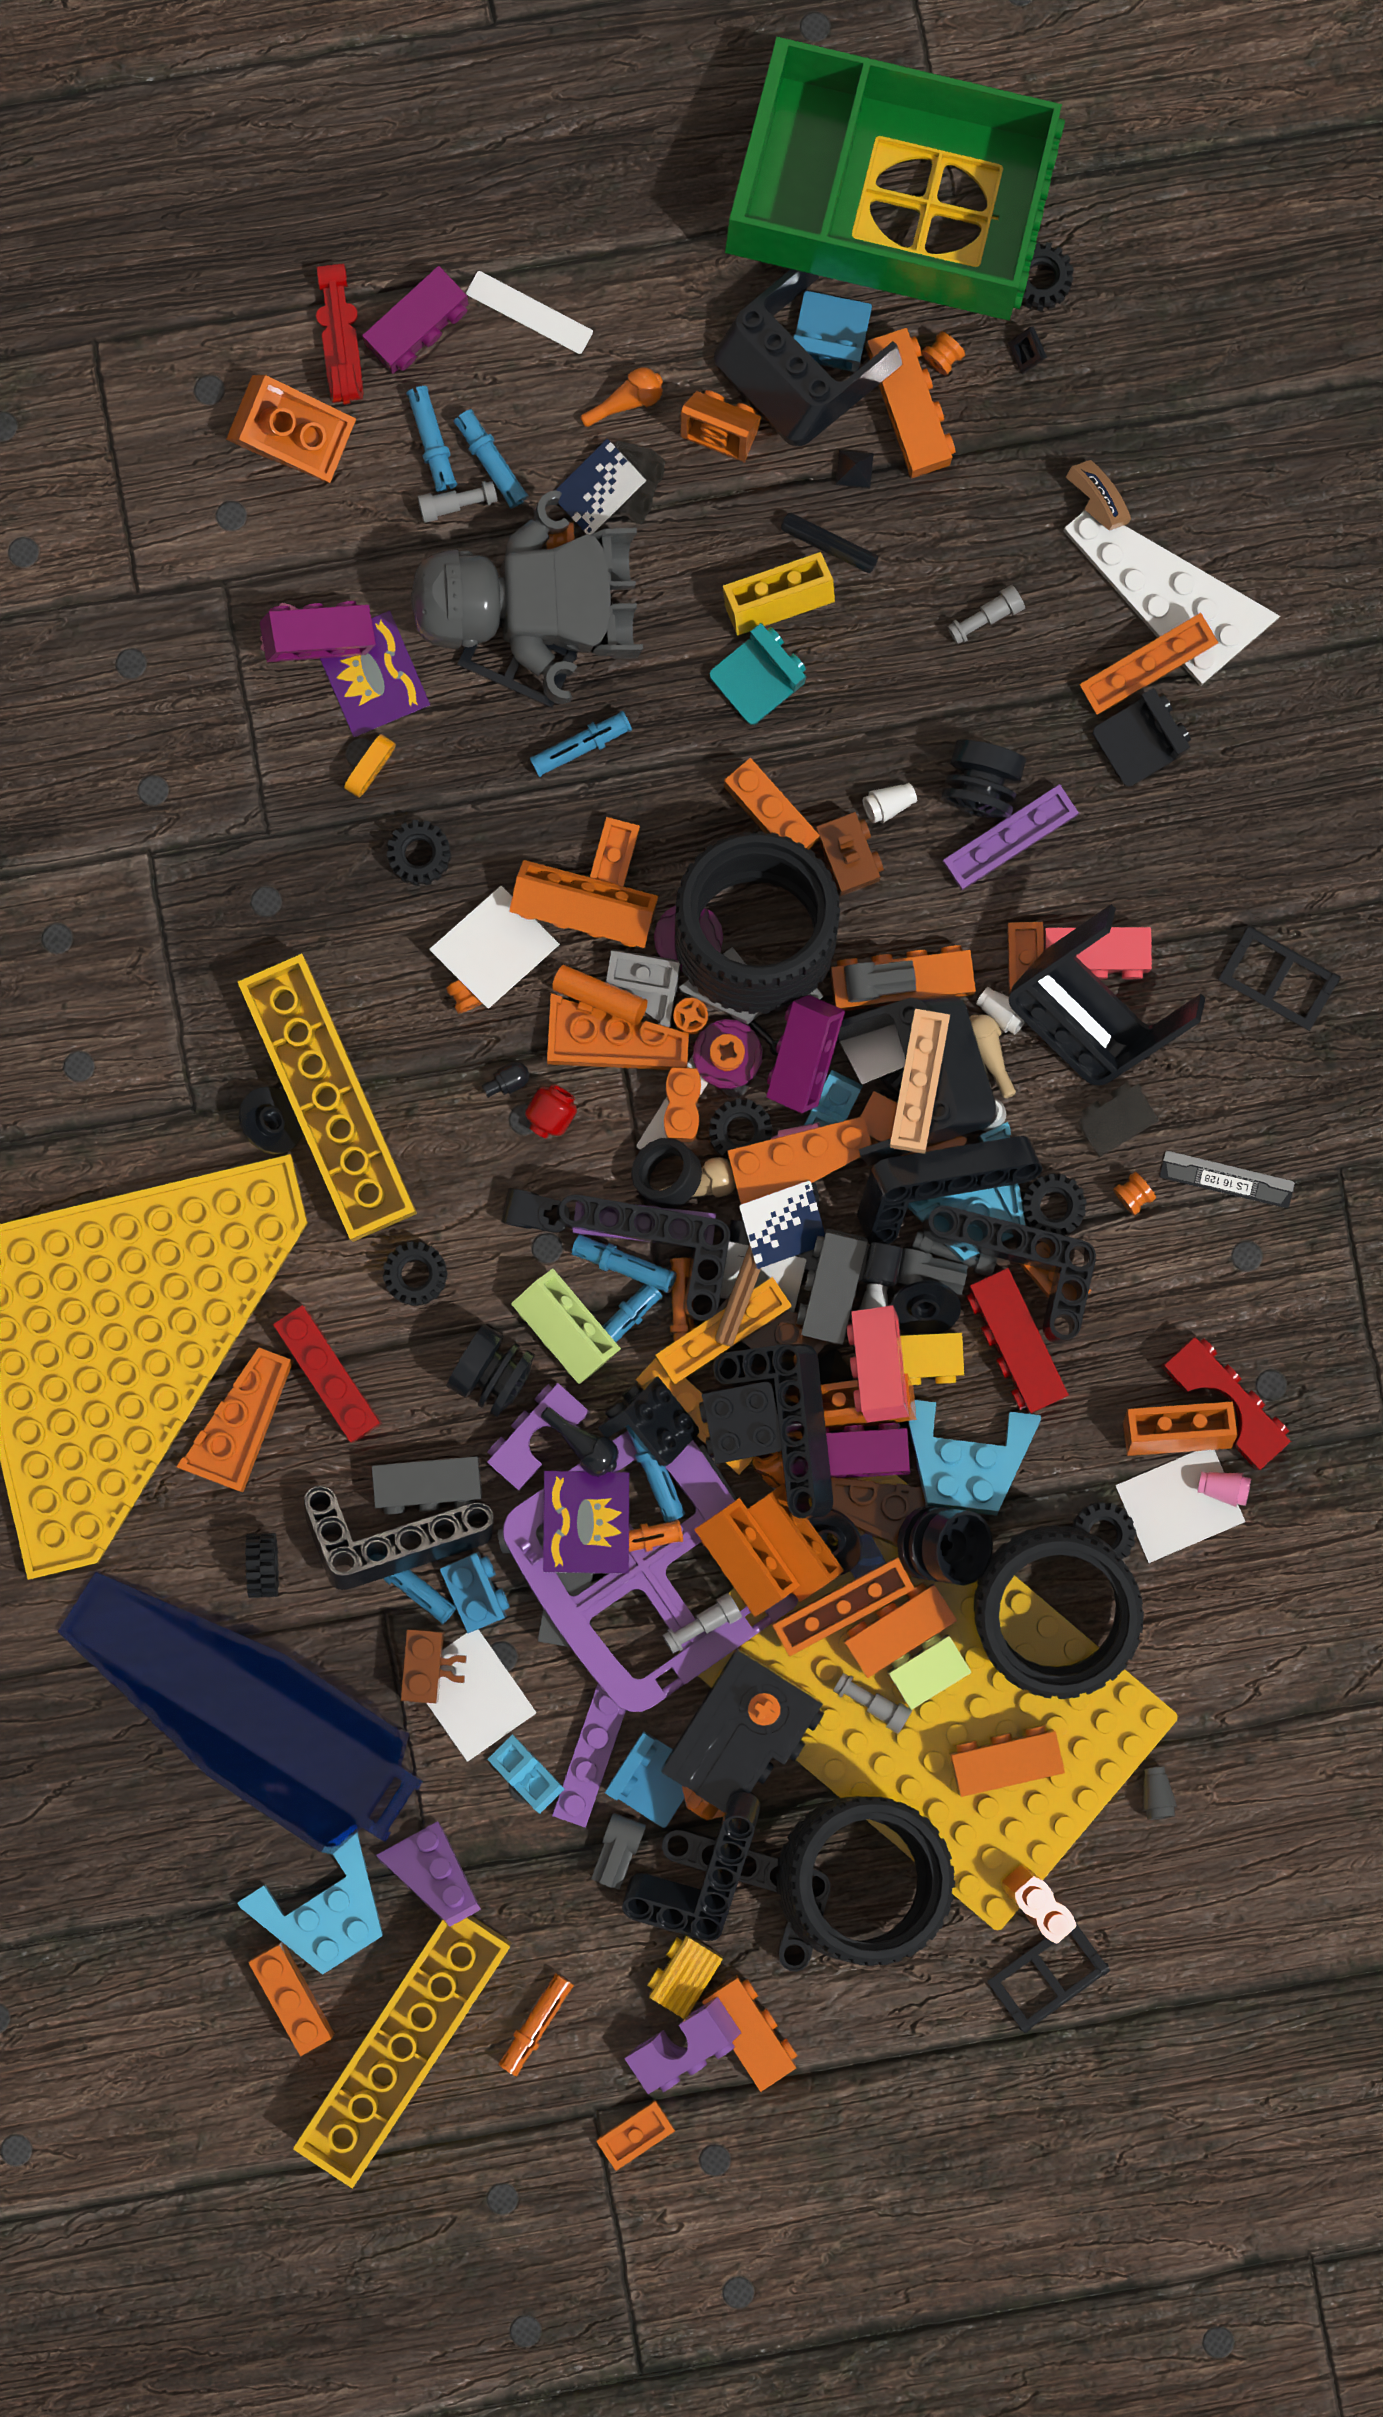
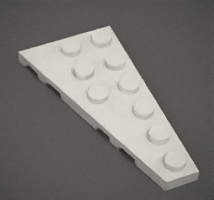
[1063,511,1280,686]

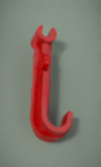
[316,263,363,405]

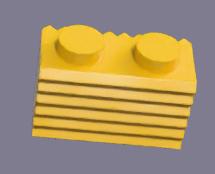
[647,1935,723,2019]

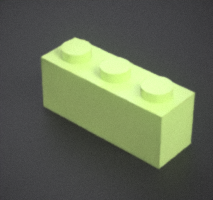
[511,1269,621,1384]

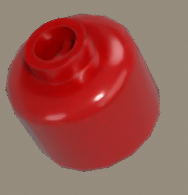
[525,1084,577,1138]

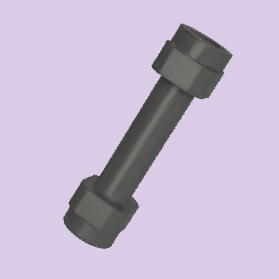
[911,1230,998,1277]

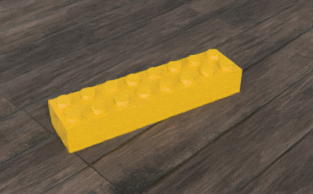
[238,954,417,1242]
[293,1915,512,2189]

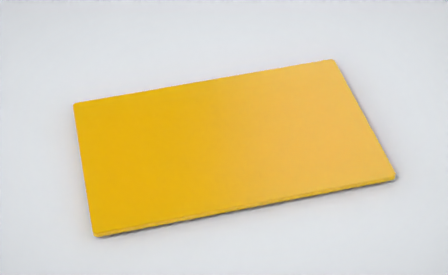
[678,1475,1178,1930]

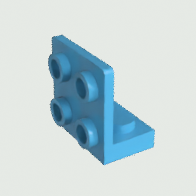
[794,291,872,372]
[440,1552,510,1634]
[605,1730,684,1828]

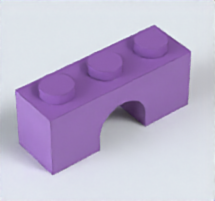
[487,1383,590,1491]
[624,1997,741,2094]

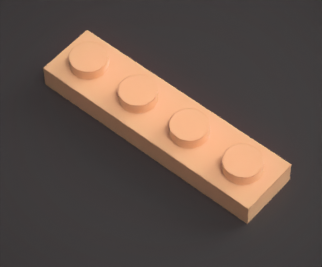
[890,1009,950,1154]

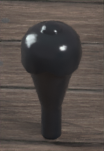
[541,1407,619,1477]

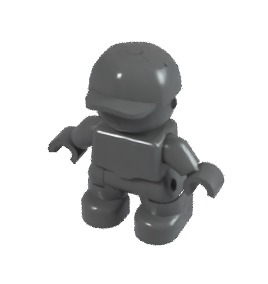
[411,490,643,704]

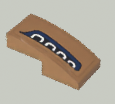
[1066,460,1131,531]

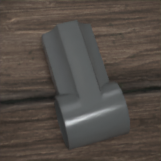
[844,960,916,1003]
[897,1248,968,1295]
[591,1813,646,1890]

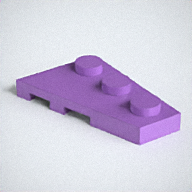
[376,1821,481,1927]

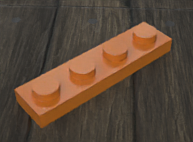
[1079,613,1219,715]

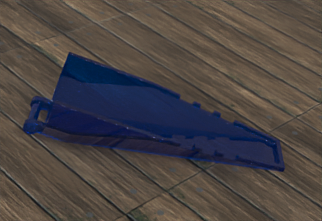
[58,1572,423,1855]

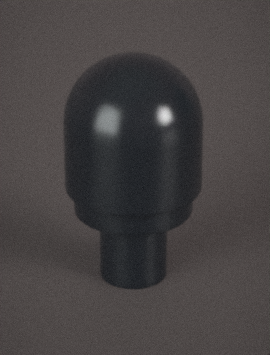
[481,1062,530,1098]

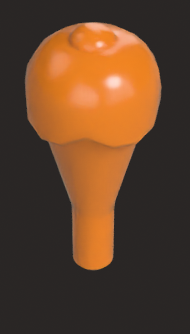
[580,367,663,427]

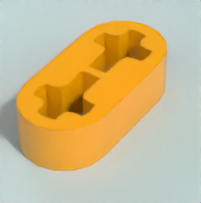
[344,734,396,798]

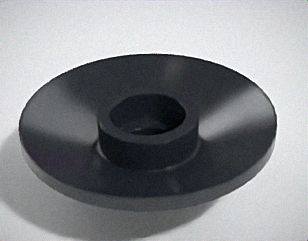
[239,1087,303,1154]
[890,1281,961,1335]
[808,1509,863,1575]

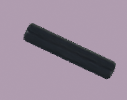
[781,513,878,573]

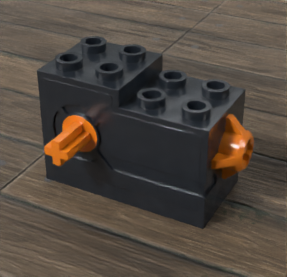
[661,1648,824,1820]

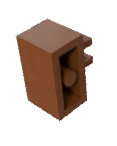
[815,812,884,896]
[401,1628,467,1704]

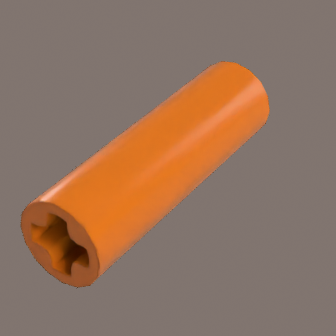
[552,965,648,1025]

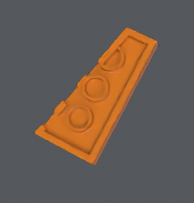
[547,993,689,1070]
[727,1116,871,1204]
[176,1348,294,1492]

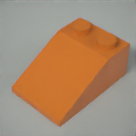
[226,375,356,483]
[681,390,761,462]

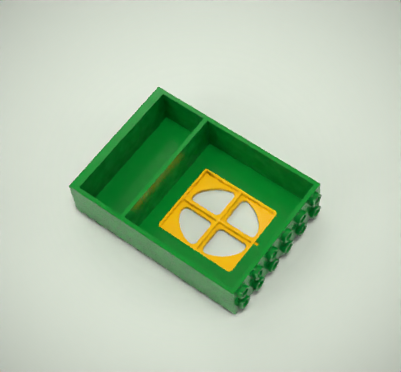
[725,37,1065,321]

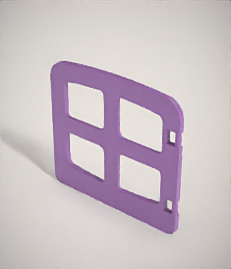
[503,1431,798,1712]

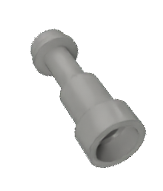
[417,481,497,523]
[947,584,1025,644]
[662,1593,742,1653]
[833,1673,912,1734]

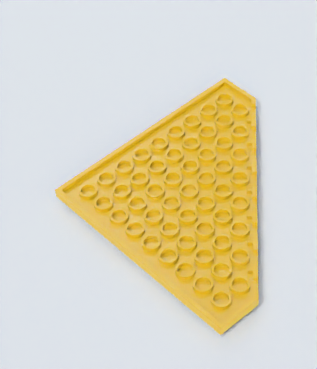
[0,1154,308,1580]

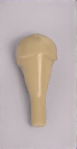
[970,1014,1016,1099]
[660,1157,736,1197]

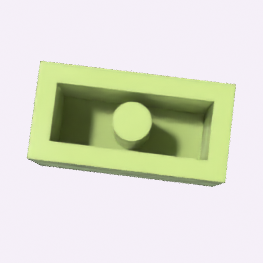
[887,1633,972,1710]

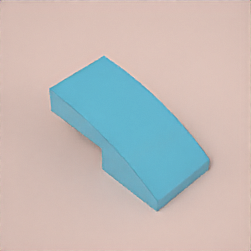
[805,1070,863,1127]
[487,1734,565,1814]

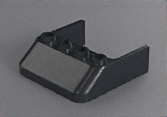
[714,269,903,446]
[1009,904,1206,1085]
[836,995,998,1166]

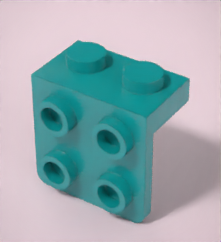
[710,623,806,725]

